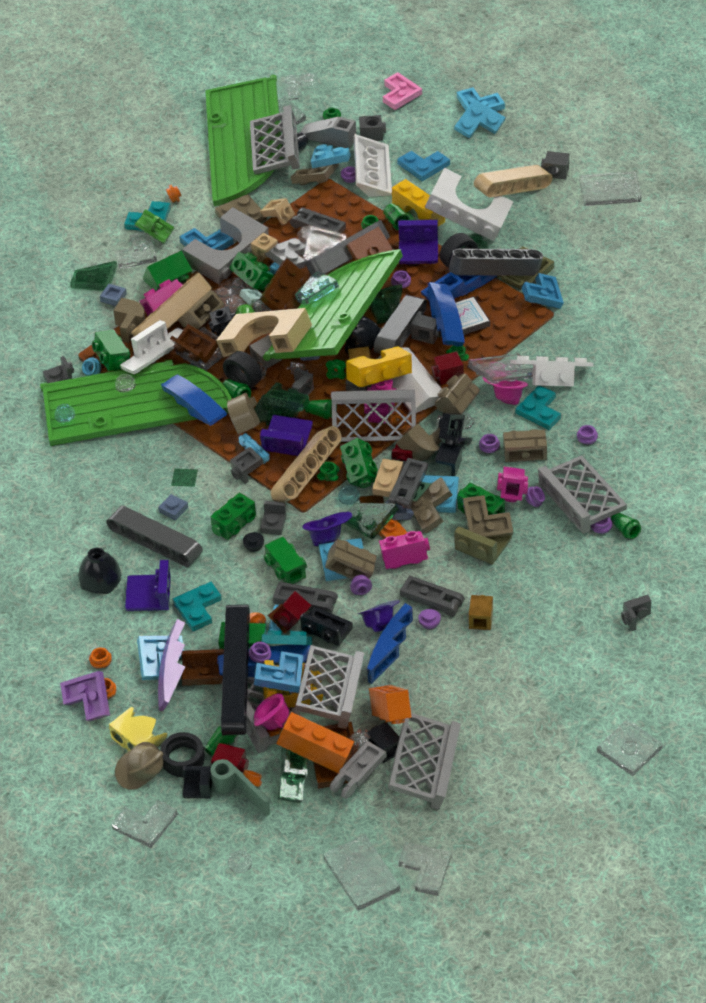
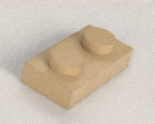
[372,459,403,497]

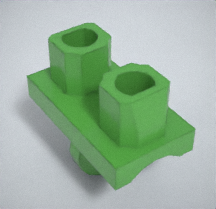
[135,209,175,244]

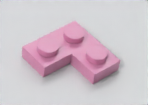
[383,72,422,110]

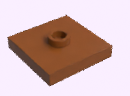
[346,226,393,261]

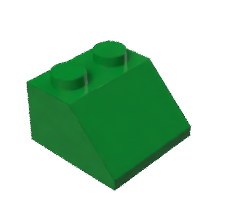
[143,250,192,291]

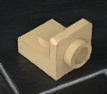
[260,198,295,224]
[251,233,278,262]

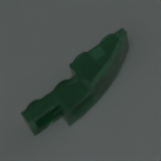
[278,716,308,803]

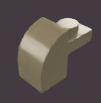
[113,297,145,343]
[227,393,260,434]
[396,424,442,461]

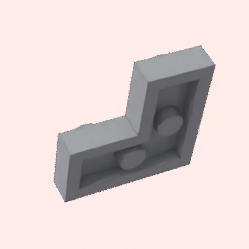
[265,238,308,269]

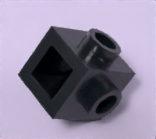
[209,306,236,337]

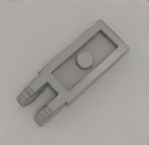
[330,741,387,799]

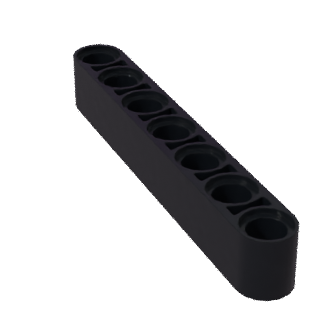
[221,604,250,736]

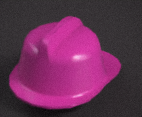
[482,373,528,405]
[254,693,289,730]

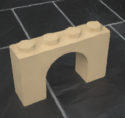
[216,308,312,357]

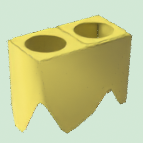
[109,707,167,751]

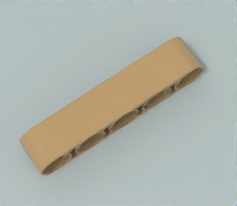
[474,165,553,198]
[131,273,212,336]
[271,426,341,503]

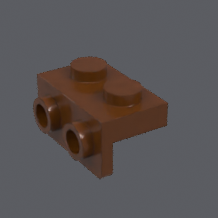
[170,324,219,364]
[181,649,224,686]

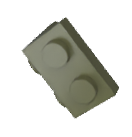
[454,526,512,565]

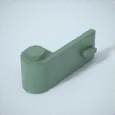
[211,759,271,817]

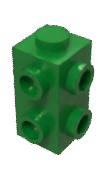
[229,252,274,292]
[92,329,130,371]
[340,438,378,488]
[457,482,505,515]
[210,492,256,540]
[263,537,307,584]

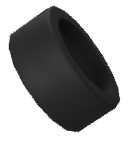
[440,233,478,268]
[223,351,262,390]
[160,732,205,777]

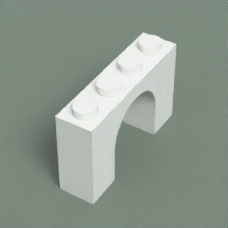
[425,168,513,241]

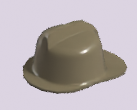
[115,742,164,790]

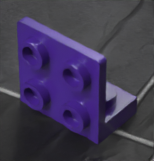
[398,220,438,264]
[260,415,313,456]
[125,560,171,611]

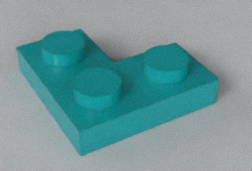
[124,201,171,231]
[515,385,561,430]
[172,581,222,632]
[262,630,312,645]

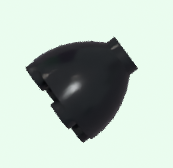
[345,316,382,354]
[78,547,122,594]

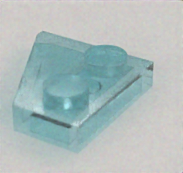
[295,271,339,305]

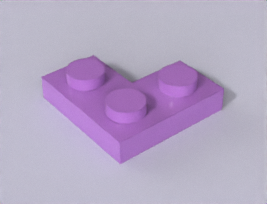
[60,671,110,721]

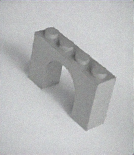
[182,207,268,284]

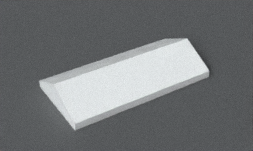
[353,134,392,197]
[377,347,442,413]

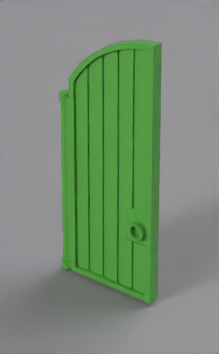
[205,74,284,206]
[263,249,403,361]
[40,359,232,446]

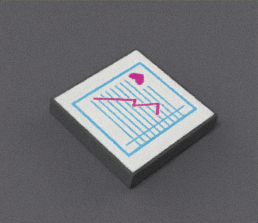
[455,296,490,335]

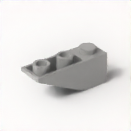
[301,117,356,149]

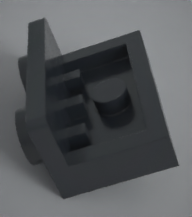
[439,413,472,445]
[300,606,353,646]

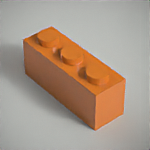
[369,685,412,724]
[276,712,354,773]

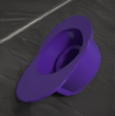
[302,512,352,546]
[357,600,400,632]

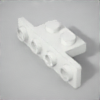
[121,320,183,374]
[510,356,593,386]

